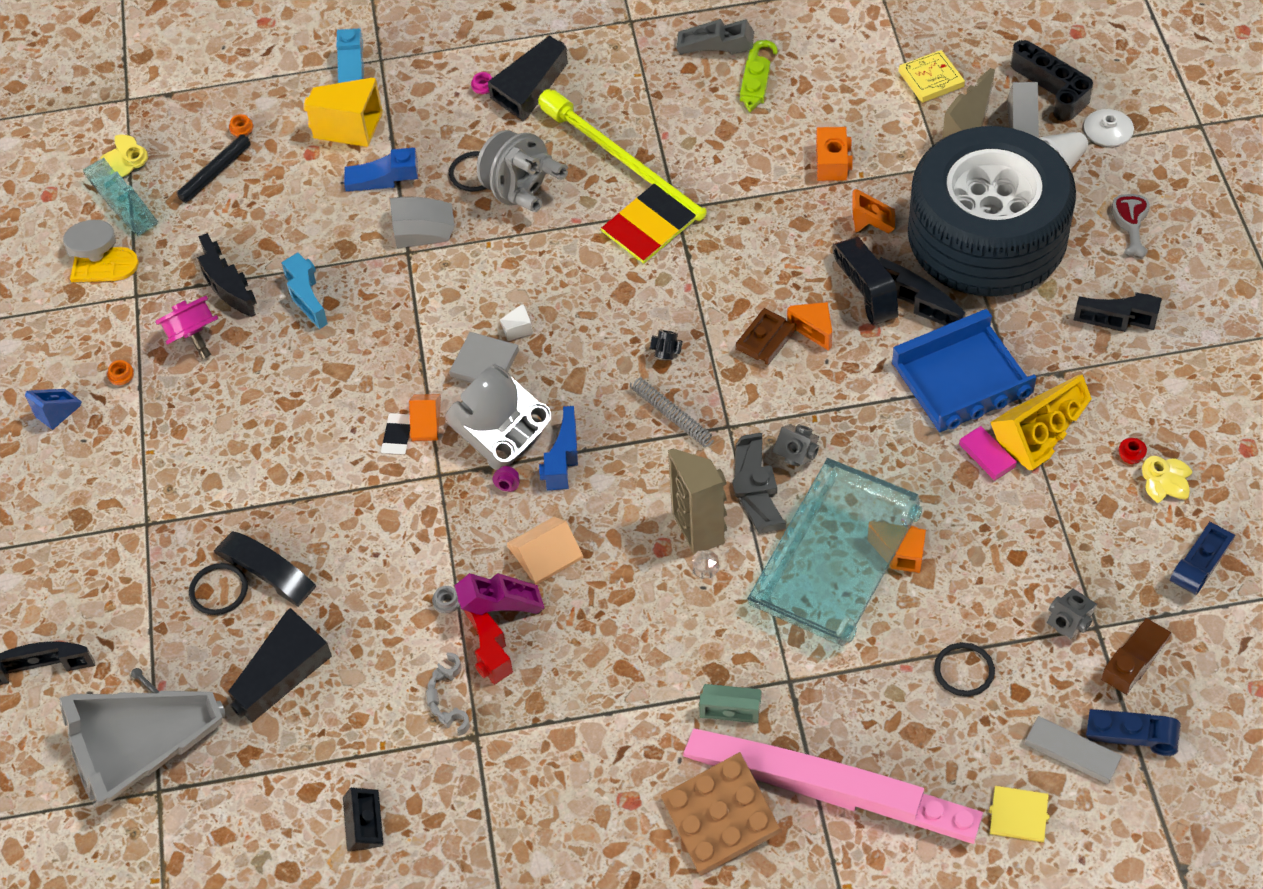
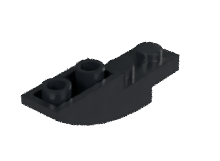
[197,233,257,317]

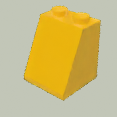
[304,78,383,147]

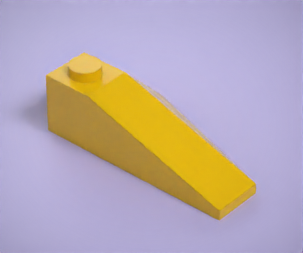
[990,374,1092,470]

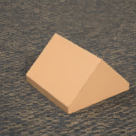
[507,517,583,585]

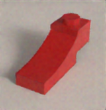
[464,610,513,685]

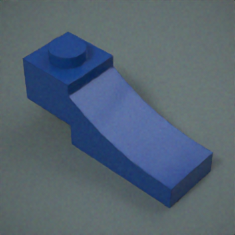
[344,148,418,192]
[539,406,578,491]

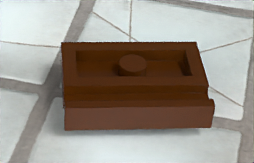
[736,308,796,365]

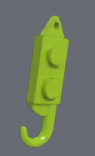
[740,40,778,112]

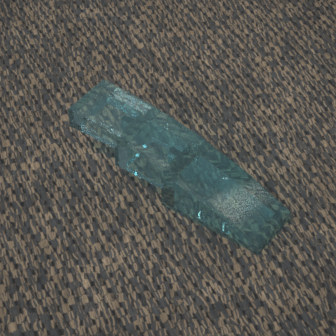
[83,158,158,236]

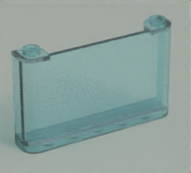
[747,458,922,646]

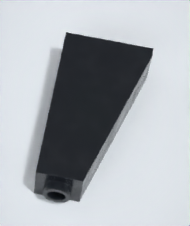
[488,35,568,122]
[228,608,332,723]

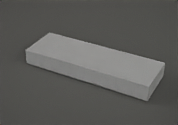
[1025,716,1122,784]

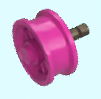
[155,295,219,359]

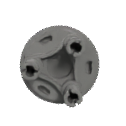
[477,130,568,212]

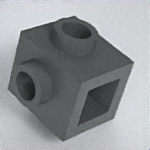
[773,424,820,466]
[1047,588,1097,639]

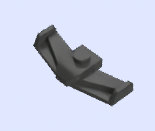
[732,433,786,534]

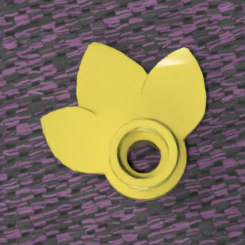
[100,135,148,178]
[1142,456,1192,503]

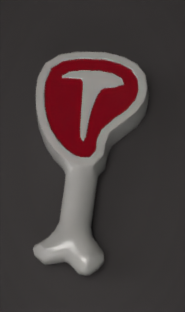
[1112,194,1150,257]

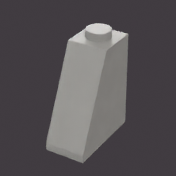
[1007,82,1039,138]

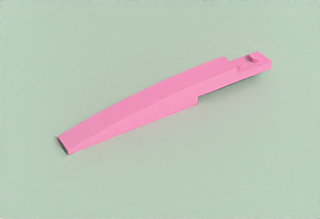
[683,728,983,844]

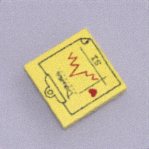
[899,50,965,103]

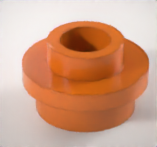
[229,114,253,137]
[107,360,134,385]

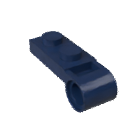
[1170,522,1235,595]
[1086,709,1181,756]

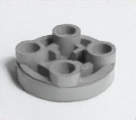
[63,220,116,261]

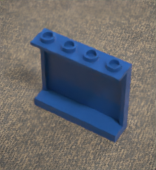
[892,308,1036,433]

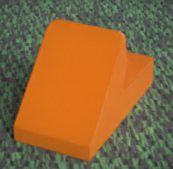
[852,189,895,234]

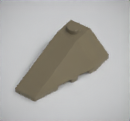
[942,68,995,139]

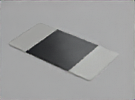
[381,413,410,454]

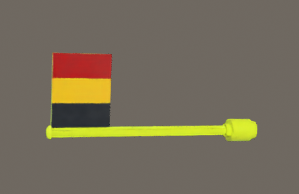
[538,89,707,264]

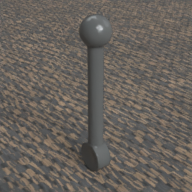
[131,668,159,693]

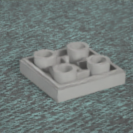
[449,332,519,383]

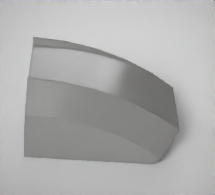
[390,197,455,248]

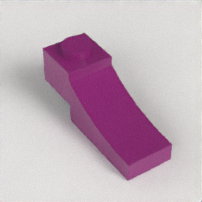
[454,573,545,615]

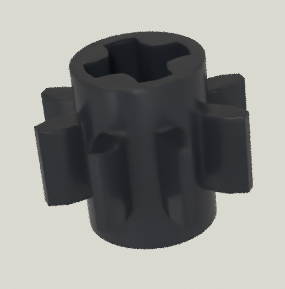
[649,330,683,360]

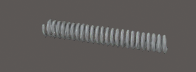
[630,377,714,447]

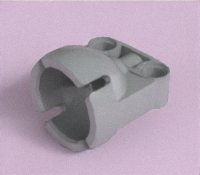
[444,364,551,470]

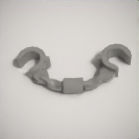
[426,653,470,736]

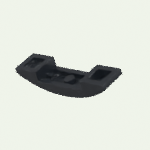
[214,531,316,607]
[0,641,95,685]

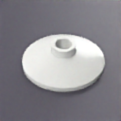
[1083,109,1134,147]

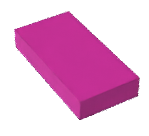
[959,426,1017,481]

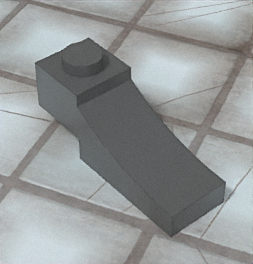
[676,19,754,55]

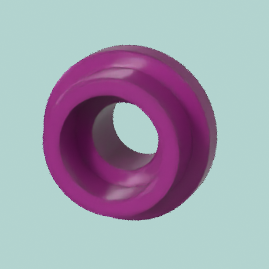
[492,466,520,492]

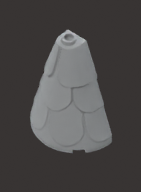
[59,691,225,807]

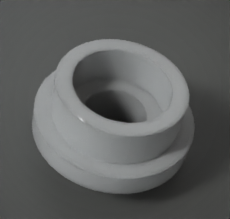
[432,586,460,613]

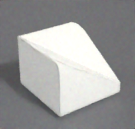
[500,304,533,341]

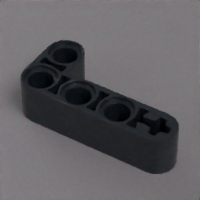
[1011,40,1093,121]
[832,236,899,325]

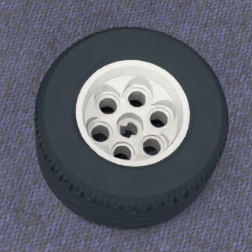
[908,126,1076,297]

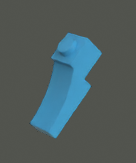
[336,28,364,83]
[281,252,328,329]

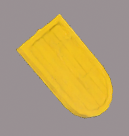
[70,247,139,282]

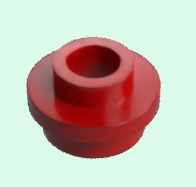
[1118,438,1147,464]

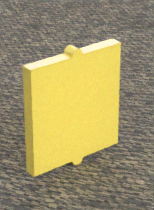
[989,786,1050,842]

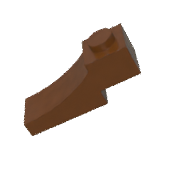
[1101,618,1172,695]

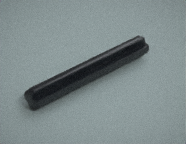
[176,134,251,203]

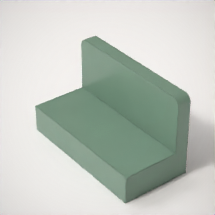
[699,684,762,723]

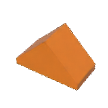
[787,302,832,351]
[409,394,441,441]

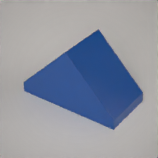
[25,389,82,430]

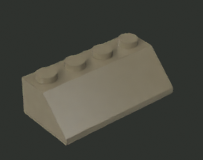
[668,448,727,555]

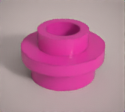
[471,72,493,94]

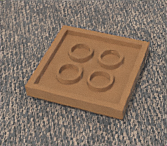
[660,752,782,876]

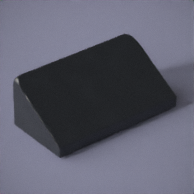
[343,787,384,851]

